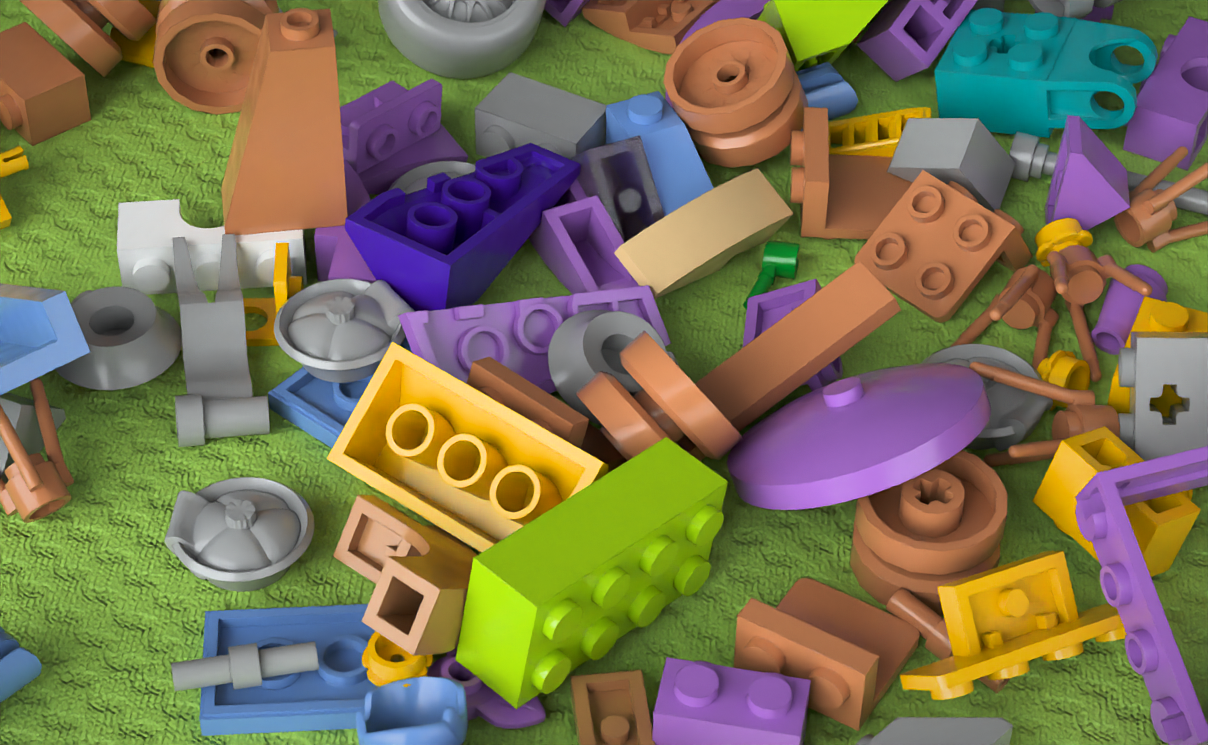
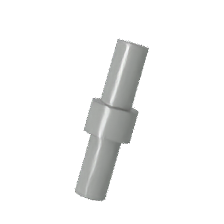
[171,641,319,692]

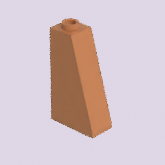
[221,8,348,236]

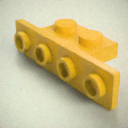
[900,551,1127,700]

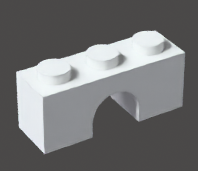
[117,199,307,295]

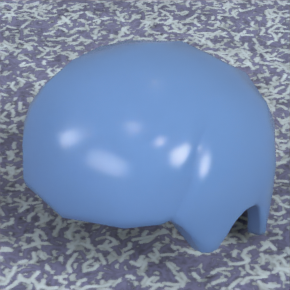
[356,676,468,745]

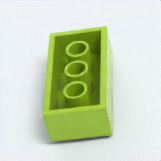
[455,437,728,709]

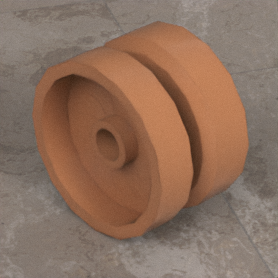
[19,0,157,78]
[153,0,279,115]
[663,17,808,168]
[576,331,743,461]
[850,450,1008,616]

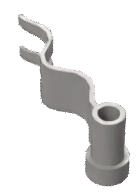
[172,234,270,447]

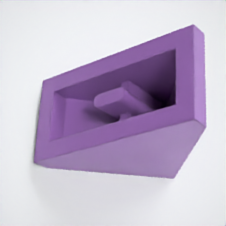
[1045,115,1130,231]

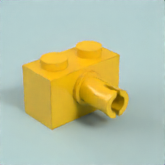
[1033,426,1201,577]

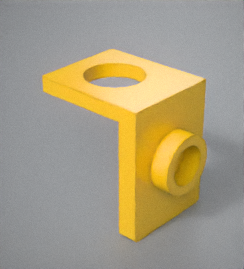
[243,243,304,346]

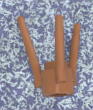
[1113,146,1208,253]
[1047,245,1153,382]
[950,265,1059,370]
[969,362,1120,467]
[0,378,75,523]

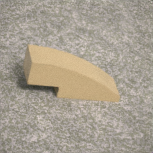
[614,168,794,299]

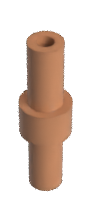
[886,587,1011,693]

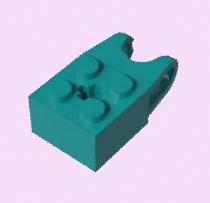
[935,8,1158,138]

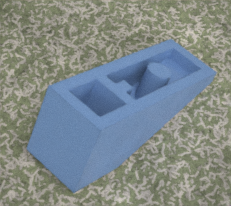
[605,91,714,224]

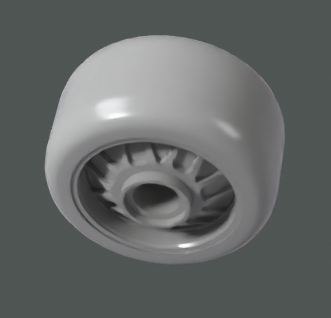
[378,0,546,79]

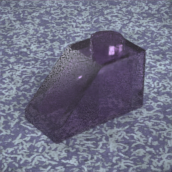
[570,135,665,242]

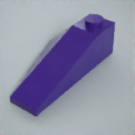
[345,143,581,311]

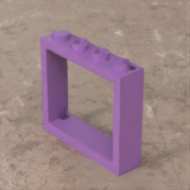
[1075,446,1208,745]

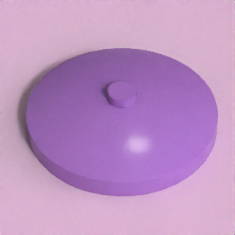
[727,363,991,510]

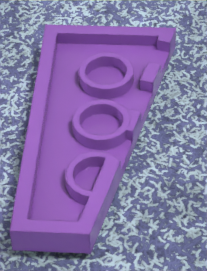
[398,285,671,394]

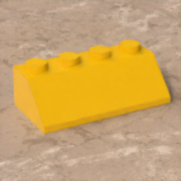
[327,342,609,553]

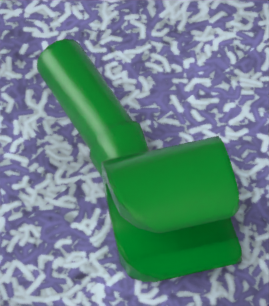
[743,240,800,310]

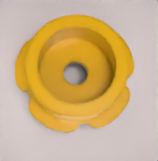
[1035,218,1093,267]
[1037,350,1090,411]
[362,631,433,687]

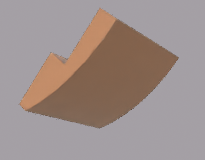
[581,0,720,55]

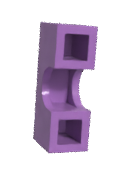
[1123,16,1208,171]

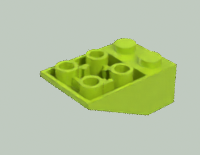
[757,0,889,71]

